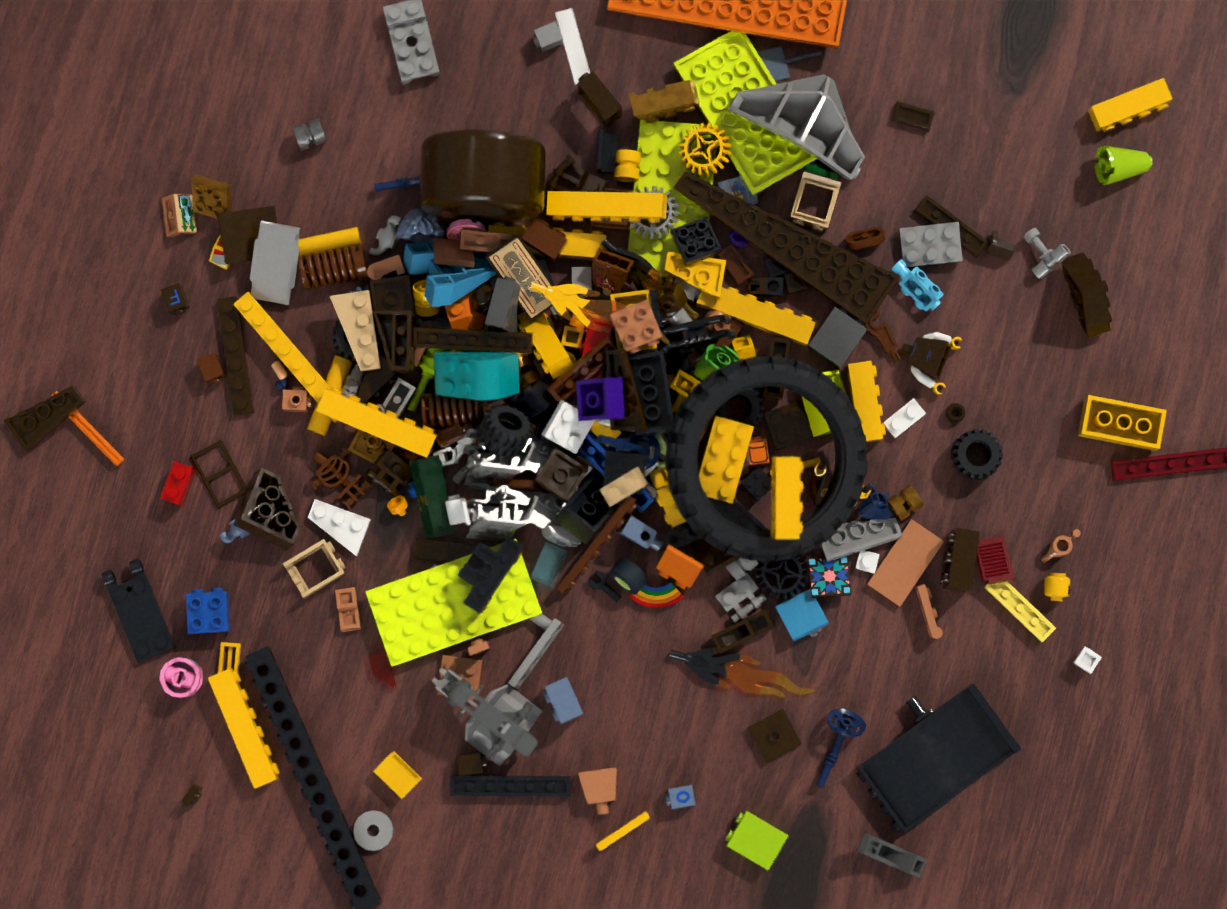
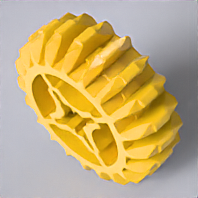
[679,123,732,176]

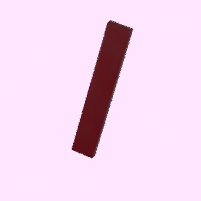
[1110,447,1227,481]

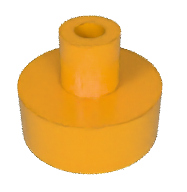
[387,495,408,516]

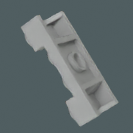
[383,0,440,85]

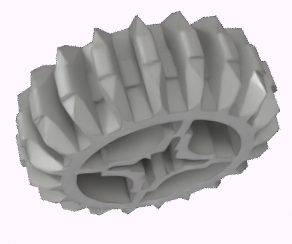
[627,186,680,239]

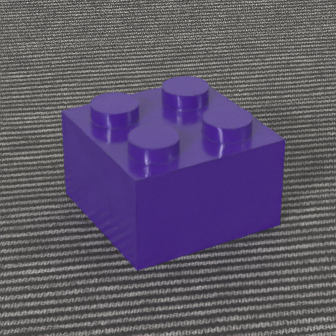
[576,378,624,421]

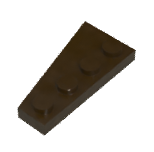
[3,386,86,451]

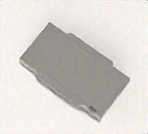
[250,221,300,305]

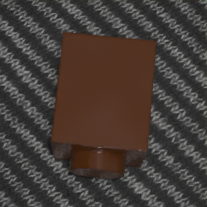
[197,352,226,385]

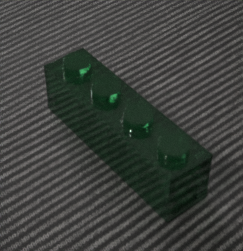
[409,455,455,538]

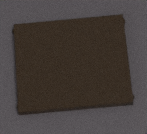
[217,206,277,265]

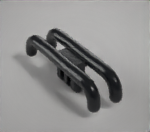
[658,314,736,355]

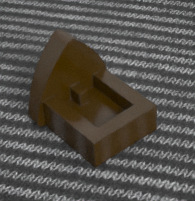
[987,231,1016,261]

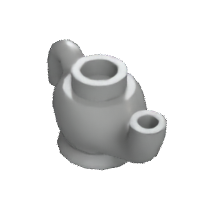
[369,215,402,256]

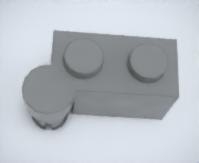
[377,378,417,418]

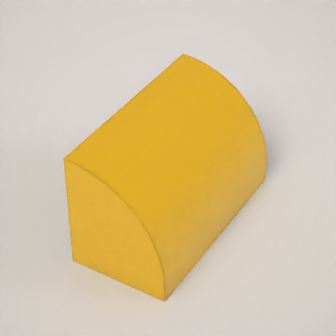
[374,751,422,799]

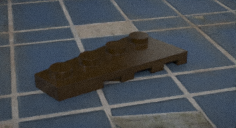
[605,350,647,431]

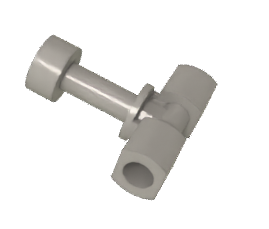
[1023,228,1071,279]

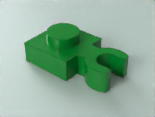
[804,163,838,181]

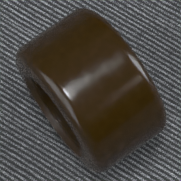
[419,130,546,223]

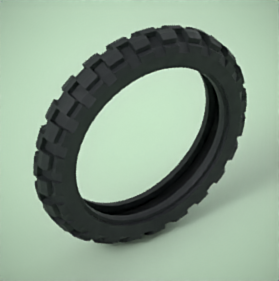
[665,356,868,562]

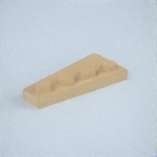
[330,290,381,372]

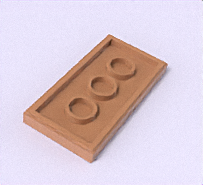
[867,519,944,607]

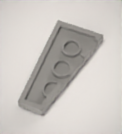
[821,517,902,562]

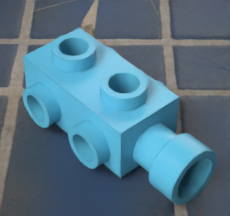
[890,259,944,311]

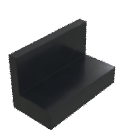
[597,130,619,174]

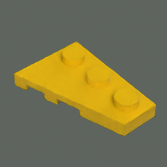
[665,251,726,300]

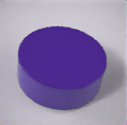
[729,230,748,247]

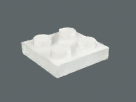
[542,400,595,454]

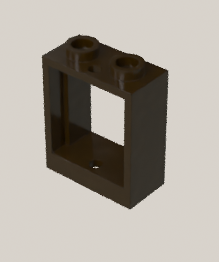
[577,71,622,127]

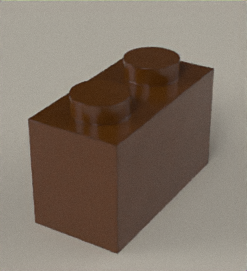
[521,219,568,262]

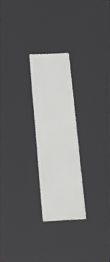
[555,8,590,84]

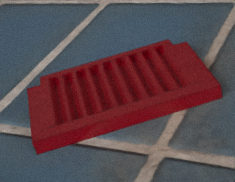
[976,535,1015,585]

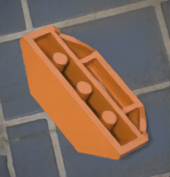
[444,288,487,330]

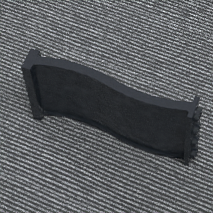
[856,683,1021,834]

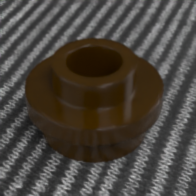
[945,403,965,423]

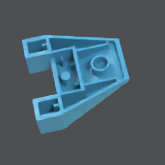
[403,243,497,307]

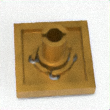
[192,175,232,218]
[348,429,396,465]

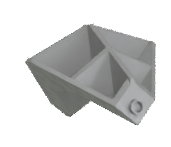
[727,75,865,180]

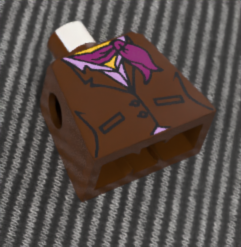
[592,248,634,296]

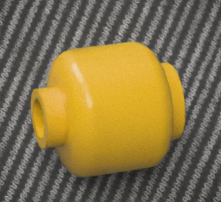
[1044,573,1070,601]

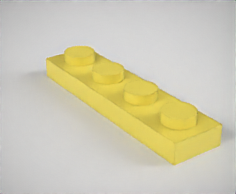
[984,582,1056,643]

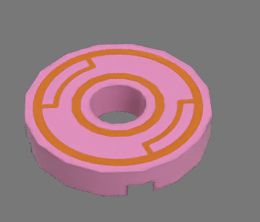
[447,219,486,240]

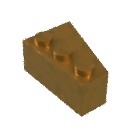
[629,80,700,123]

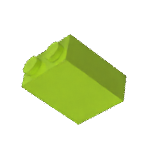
[725,810,788,870]

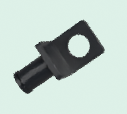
[906,696,933,724]

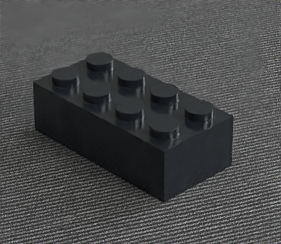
[628,351,674,438]

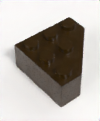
[1061,252,1112,338]
[233,467,301,550]

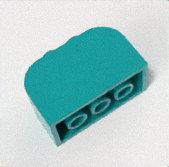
[434,349,519,400]

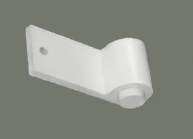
[445,494,473,525]

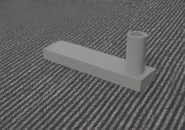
[508,614,564,690]

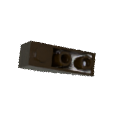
[357,355,399,405]

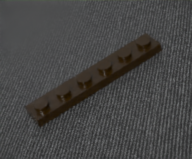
[217,296,254,416]
[413,327,533,354]

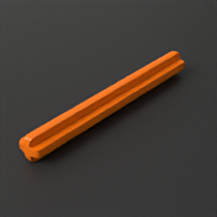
[50,391,124,466]

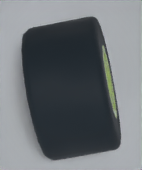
[610,558,648,595]

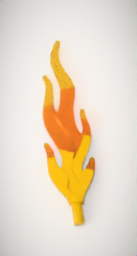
[530,282,670,345]

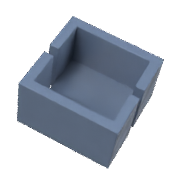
[543,677,584,724]

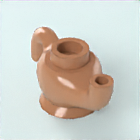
[1041,529,1081,563]

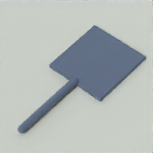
[757,46,822,82]

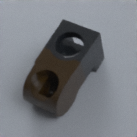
[747,277,785,298]

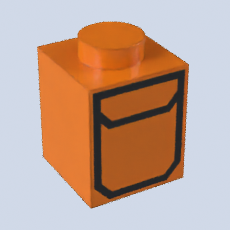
[747,436,769,467]

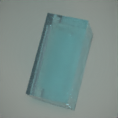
[530,542,568,588]

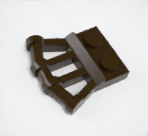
[544,154,607,206]

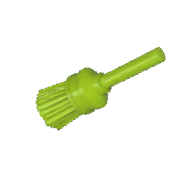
[408,348,446,412]

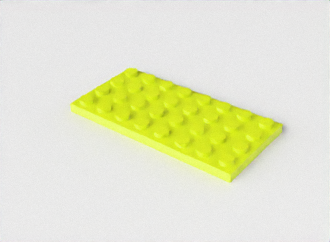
[673,31,817,195]
[628,119,717,279]
[365,539,542,667]

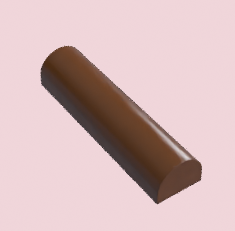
[546,336,618,403]

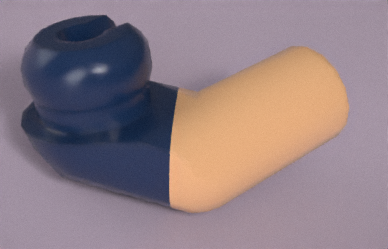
[272,361,289,391]

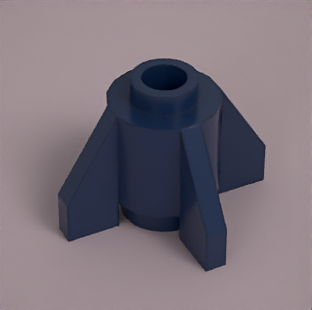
[858,482,894,520]

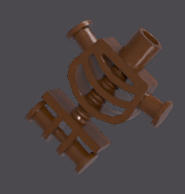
[309,447,372,509]

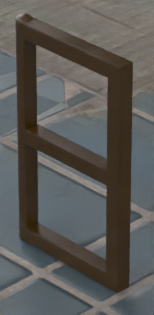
[190,440,248,509]

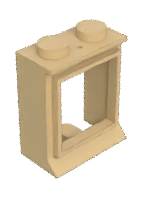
[789,172,842,232]
[283,539,346,599]

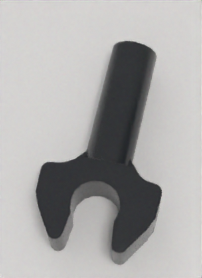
[588,571,621,603]

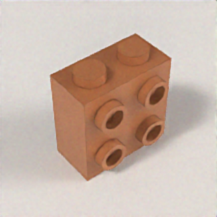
[609,299,662,354]

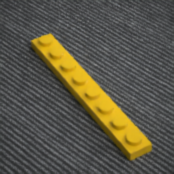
[233,292,338,423]

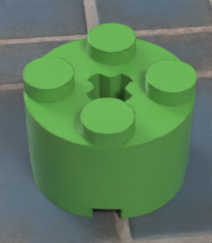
[694,344,739,381]

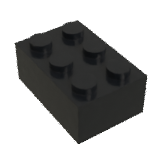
[555,474,624,545]

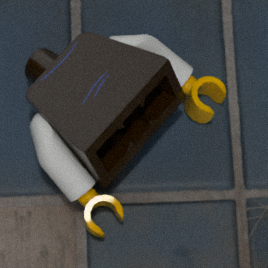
[901,332,962,394]

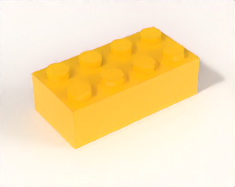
[1077,395,1167,451]
[698,416,754,504]

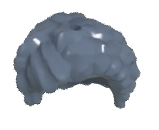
[396,208,445,243]

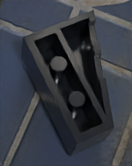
[502,373,555,421]

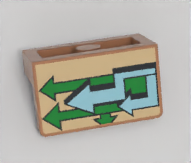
[162,194,197,237]

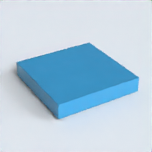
[775,589,829,642]

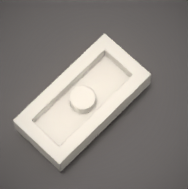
[882,398,926,438]

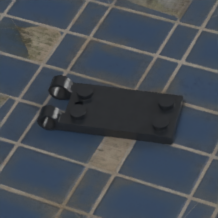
[101,558,176,663]

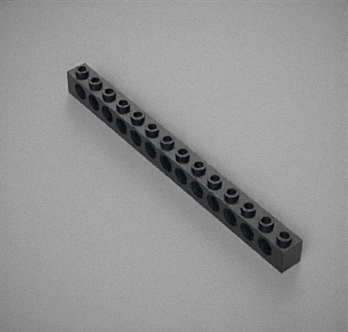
[245,646,382,909]

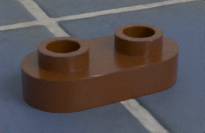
[846,227,885,251]

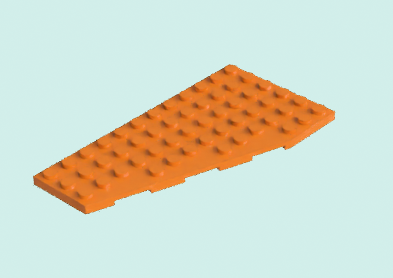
[608,0,847,49]

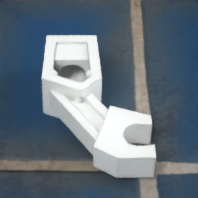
[433,437,476,467]

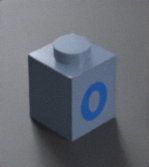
[665,784,696,809]

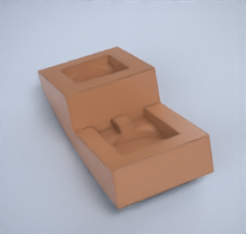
[335,587,361,632]

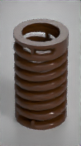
[298,244,368,290]
[421,393,488,428]

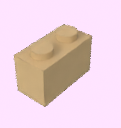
[600,467,648,507]

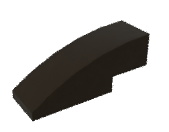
[712,609,776,654]

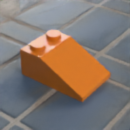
[656,545,704,590]

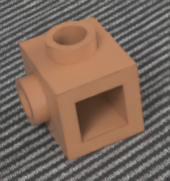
[282,387,312,412]

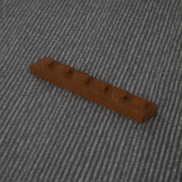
[557,494,638,593]

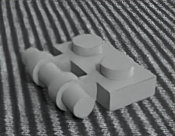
[715,573,767,623]

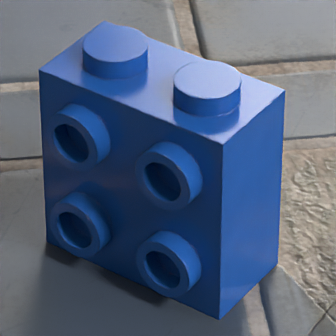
[186,588,231,634]

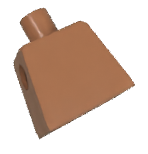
[578,767,617,815]

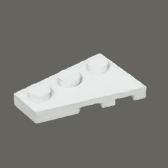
[308,499,371,556]

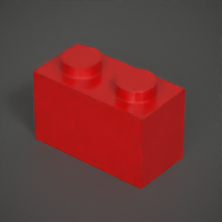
[160,461,196,507]

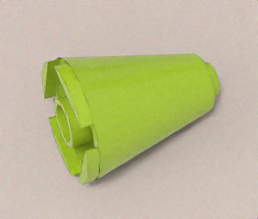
[1095,146,1152,185]

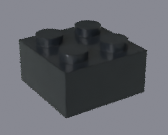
[741,466,772,502]

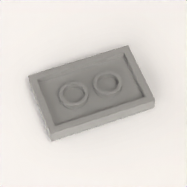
[900,222,963,267]

